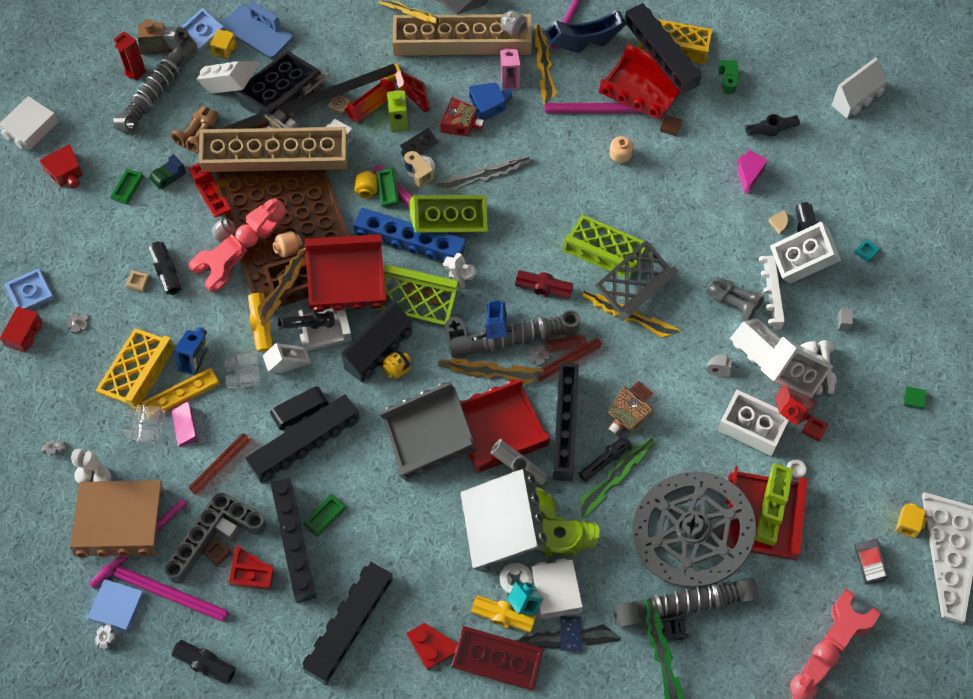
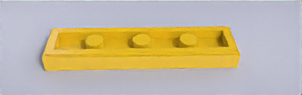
[141,367,220,420]

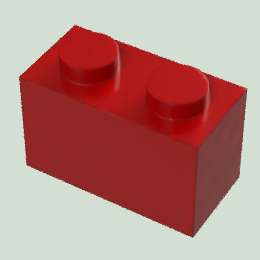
[0,306,42,353]

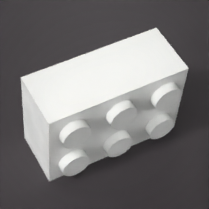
[771,222,841,284]
[761,337,833,398]
[717,390,789,456]

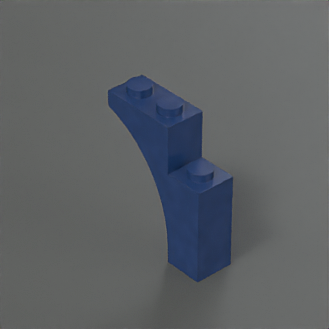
[545,10,627,53]

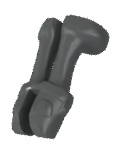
[707,277,765,321]

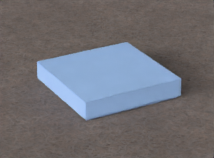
[182,8,226,52]
[5,268,55,310]
[87,579,144,632]

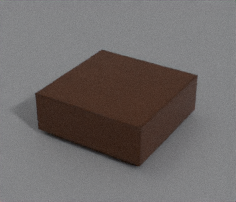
[660,115,682,137]
[203,538,232,567]

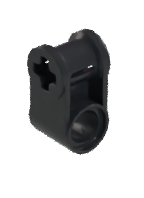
[647,616,689,641]

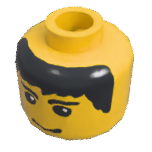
[382,351,411,379]

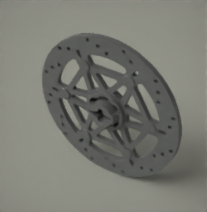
[633,471,756,588]

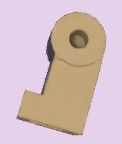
[404,151,434,188]

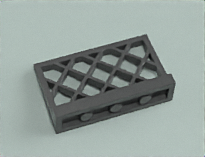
[595,240,678,321]

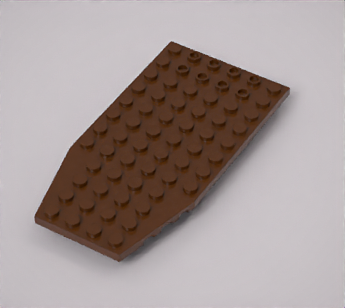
[215,114,350,311]

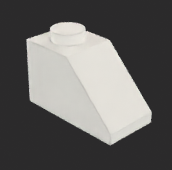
[263,343,311,373]

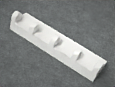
[759,256,784,330]

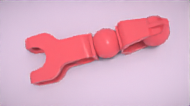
[189,198,287,292]
[790,589,881,699]

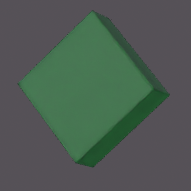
[904,386,926,410]

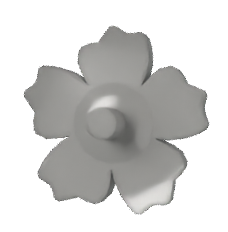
[65,312,88,334]
[527,344,550,366]
[41,440,66,456]
[95,624,116,650]

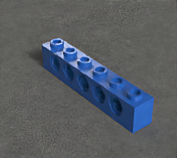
[354,208,466,262]

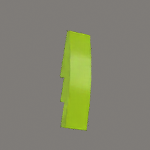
[755,463,793,546]

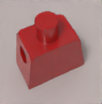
[39,144,83,188]

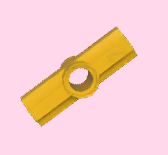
[248,293,273,352]
[471,595,536,634]

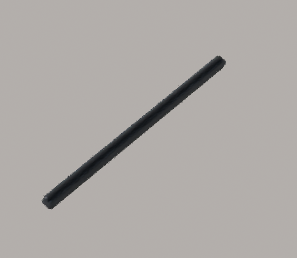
[198,64,397,139]

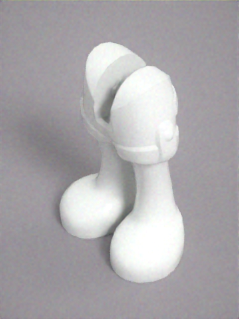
[800,340,837,395]
[71,449,112,483]

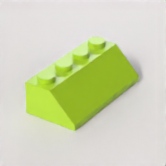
[410,195,488,233]

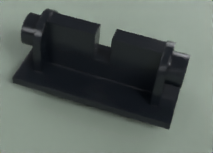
[400,127,438,157]

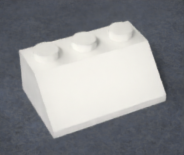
[832,57,887,118]
[197,61,260,94]
[730,318,781,367]

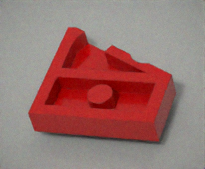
[395,70,431,112]
[229,545,274,590]
[406,623,457,670]

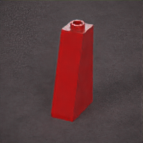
[775,385,819,425]

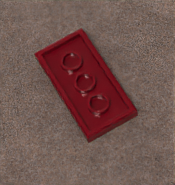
[451,626,544,691]

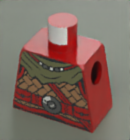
[440,97,485,137]

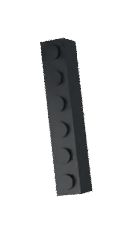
[625,3,702,94]
[553,362,579,481]
[245,394,360,483]
[270,478,317,603]
[302,562,393,685]

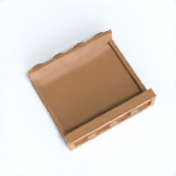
[70,480,164,558]

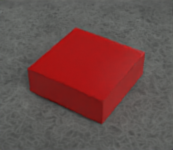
[802,415,829,442]

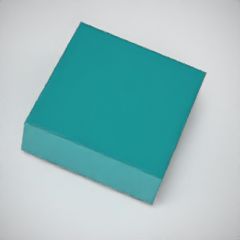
[854,239,881,263]

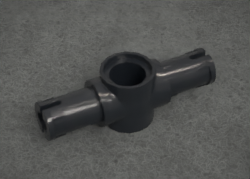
[745,114,800,137]

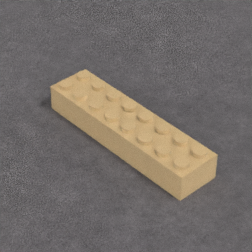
[393,14,532,56]
[199,127,348,172]

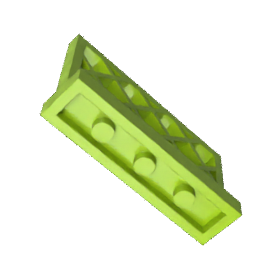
[562,215,646,280]
[376,264,460,326]

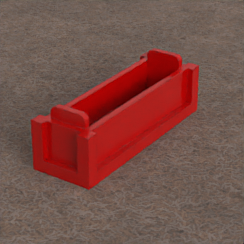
[113,31,146,81]
[344,78,397,122]

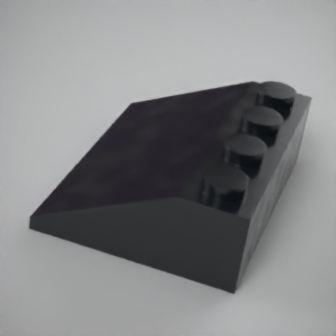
[235,50,321,114]

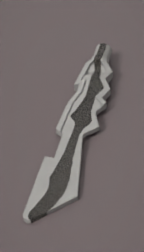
[435,156,531,192]

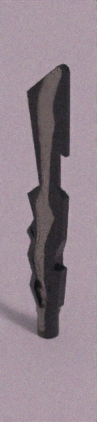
[515,624,620,648]

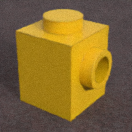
[210,29,237,59]
[895,504,927,538]

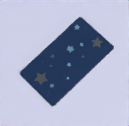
[561,616,582,652]

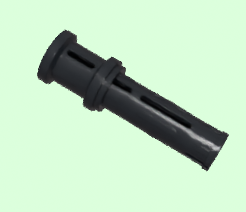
[277,311,335,330]
[578,434,633,483]

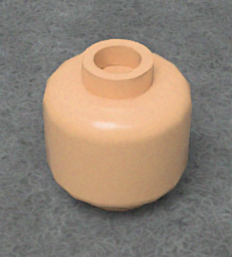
[610,136,633,163]
[273,231,302,258]

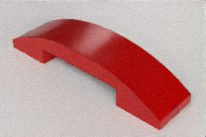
[188,163,232,218]

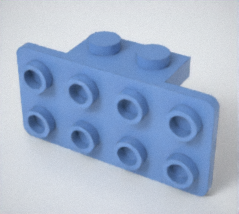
[221,1,292,59]

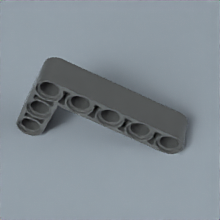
[165,492,266,583]

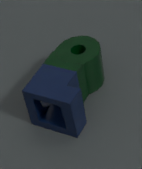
[149,154,186,189]

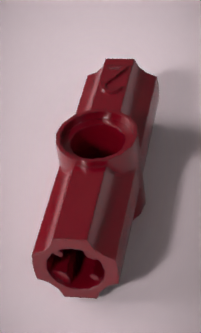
[515,270,573,300]

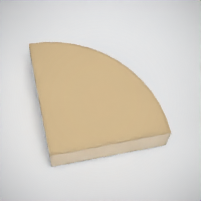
[769,210,788,234]

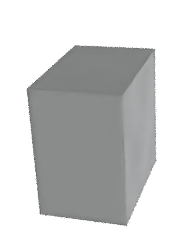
[837,308,853,331]
[215,517,239,541]

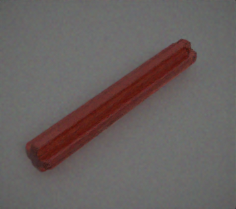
[534,338,602,382]
[189,433,250,495]

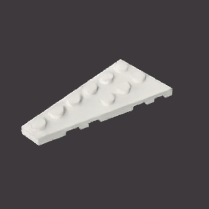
[922,492,973,624]

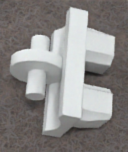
[443,253,476,288]

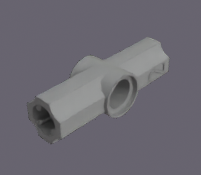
[490,439,548,488]

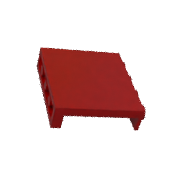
[598,44,680,120]
[305,234,386,312]
[460,379,550,473]
[720,466,807,560]

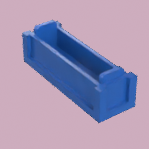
[485,300,507,339]

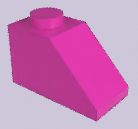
[737,150,768,194]

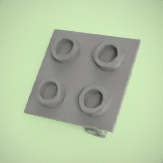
[293,72,331,100]

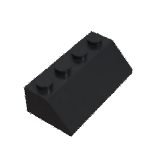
[342,300,412,383]

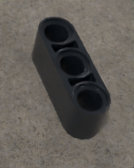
[270,386,329,431]

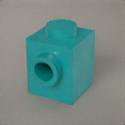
[507,582,544,616]

